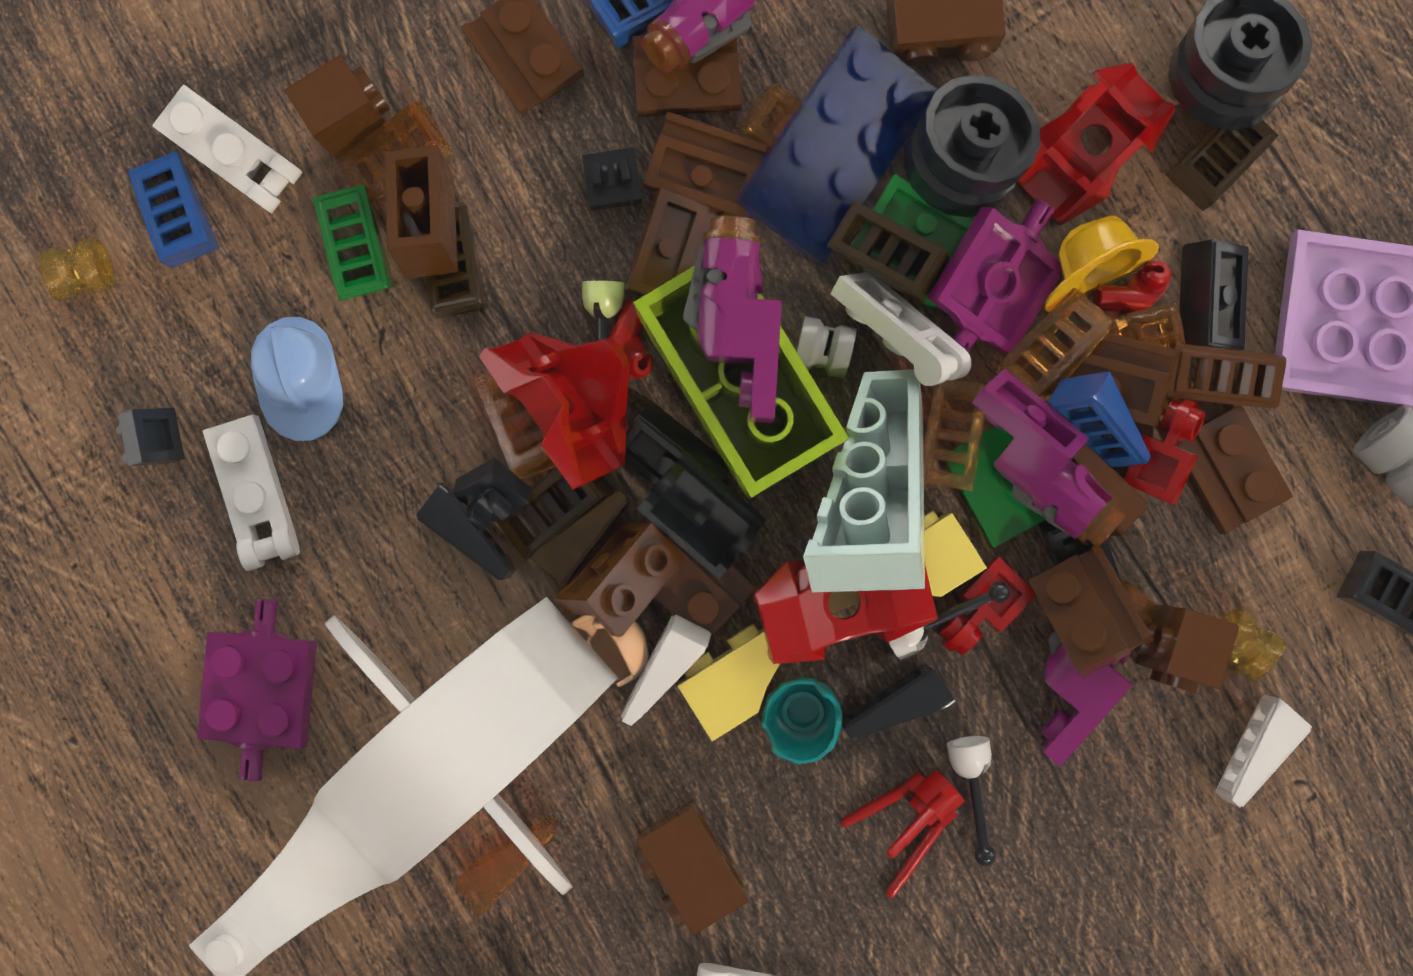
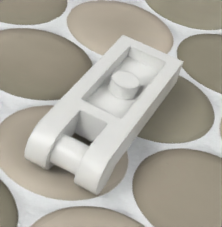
[152,84,303,214]
[831,272,971,386]
[202,414,300,571]

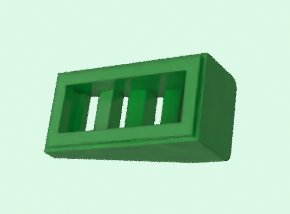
[313,184,396,301]

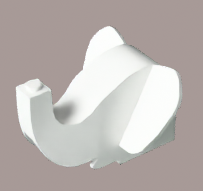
[189,597,618,976]

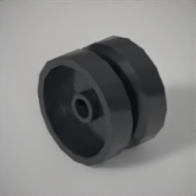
[1168,0,1312,131]
[904,75,1040,218]

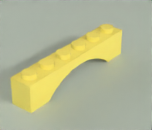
[678,510,987,741]

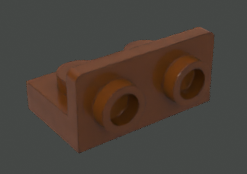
[553,522,683,637]

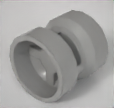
[796,316,857,380]

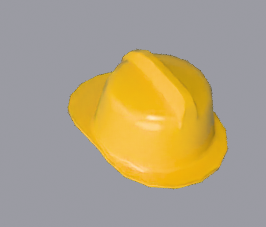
[1044,215,1159,312]

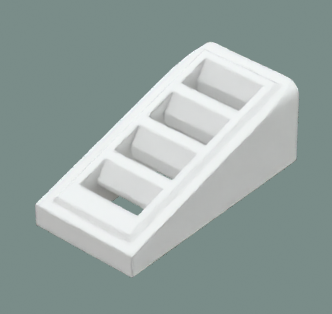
[621,614,711,726]
[1215,695,1312,807]

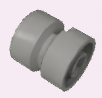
[1352,405,1413,506]

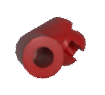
[1093,260,1171,314]
[609,300,653,379]

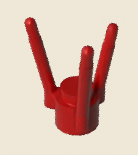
[840,770,965,898]

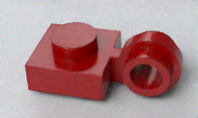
[1124,399,1205,504]
[938,557,1036,655]

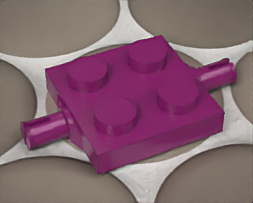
[927,199,1063,356]
[197,598,317,781]

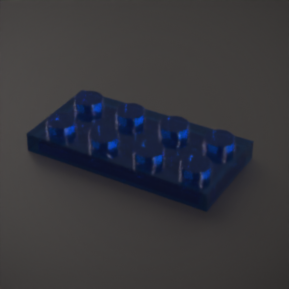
[734,25,937,264]

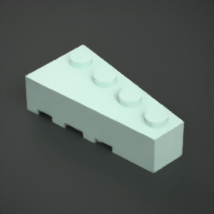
[803,369,925,592]

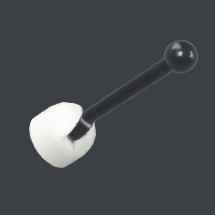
[889,581,1010,660]
[947,736,996,866]

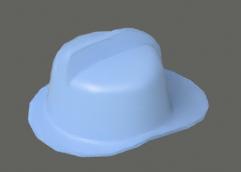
[251,317,343,441]

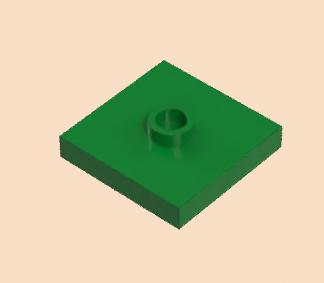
[940,426,1046,548]

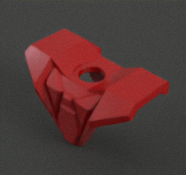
[1017,62,1176,226]
[479,332,630,490]
[753,558,938,664]

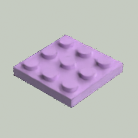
[1275,230,1413,409]

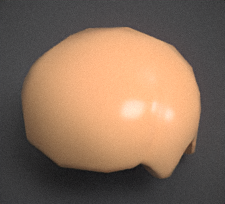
[571,615,648,687]

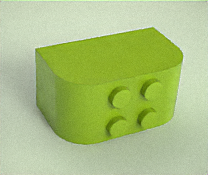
[633,266,849,499]

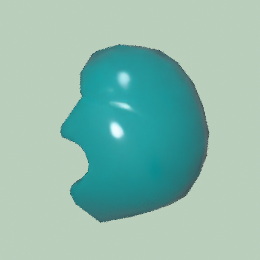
[761,676,843,765]

